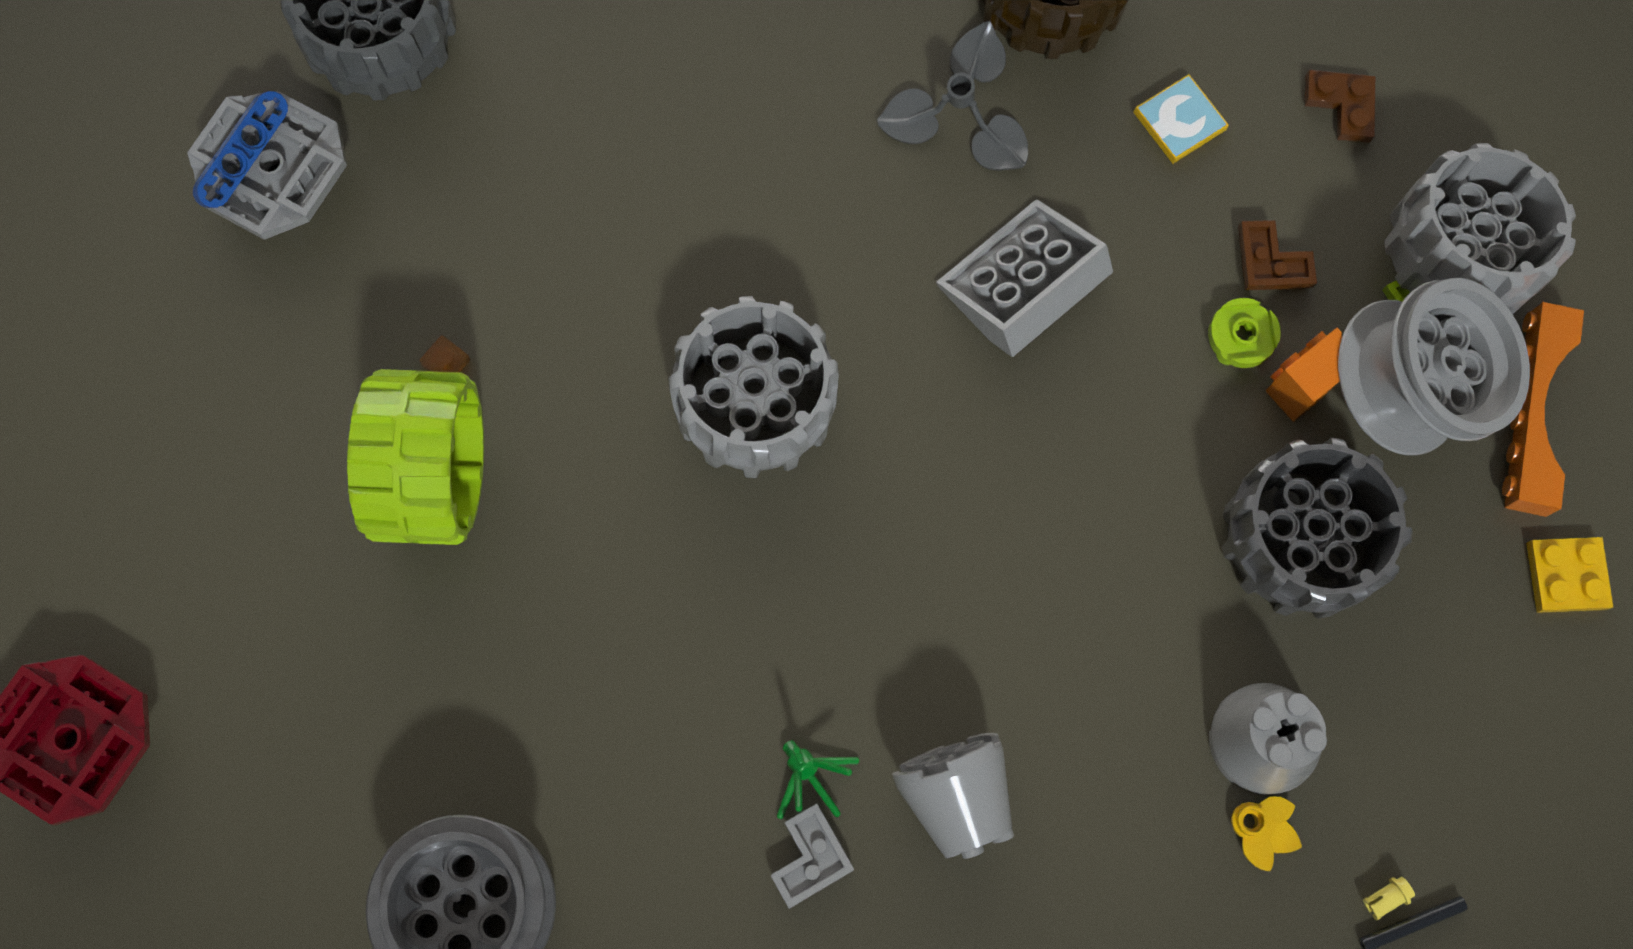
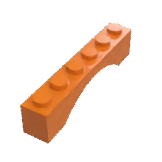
[1502,302,1584,517]

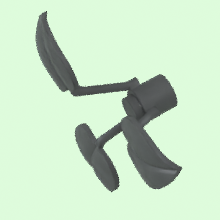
[877,21,1028,171]

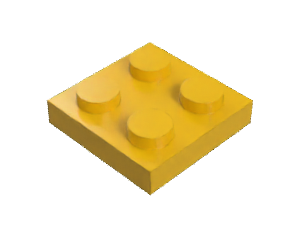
[1526,537,1613,613]

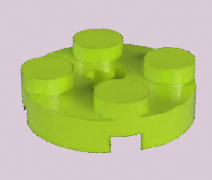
[1208,298,1281,368]

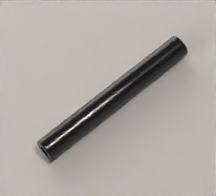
[1359,896,1468,949]

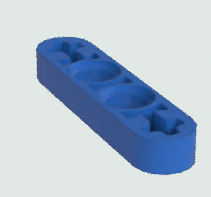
[193,91,288,208]

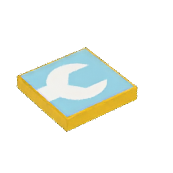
[1133,74,1229,164]

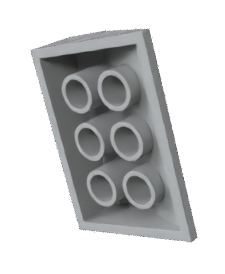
[936,199,1113,357]

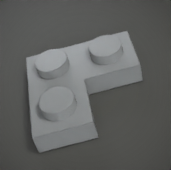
[770,804,854,909]

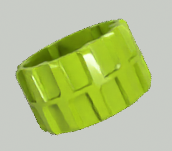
[347,369,484,545]

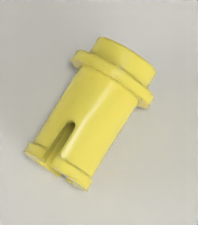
[1363,876,1415,920]

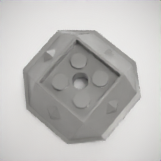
[187,91,347,240]

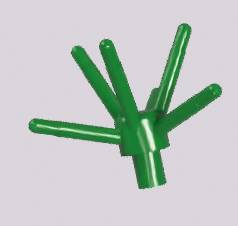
[777,740,860,819]

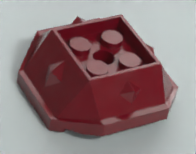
[0,655,150,825]

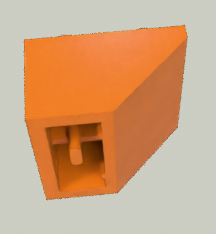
[1265,327,1342,422]

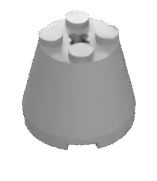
[1209,683,1327,795]
[892,733,1014,859]

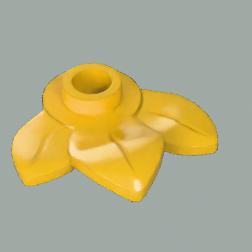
[1231,796,1302,871]

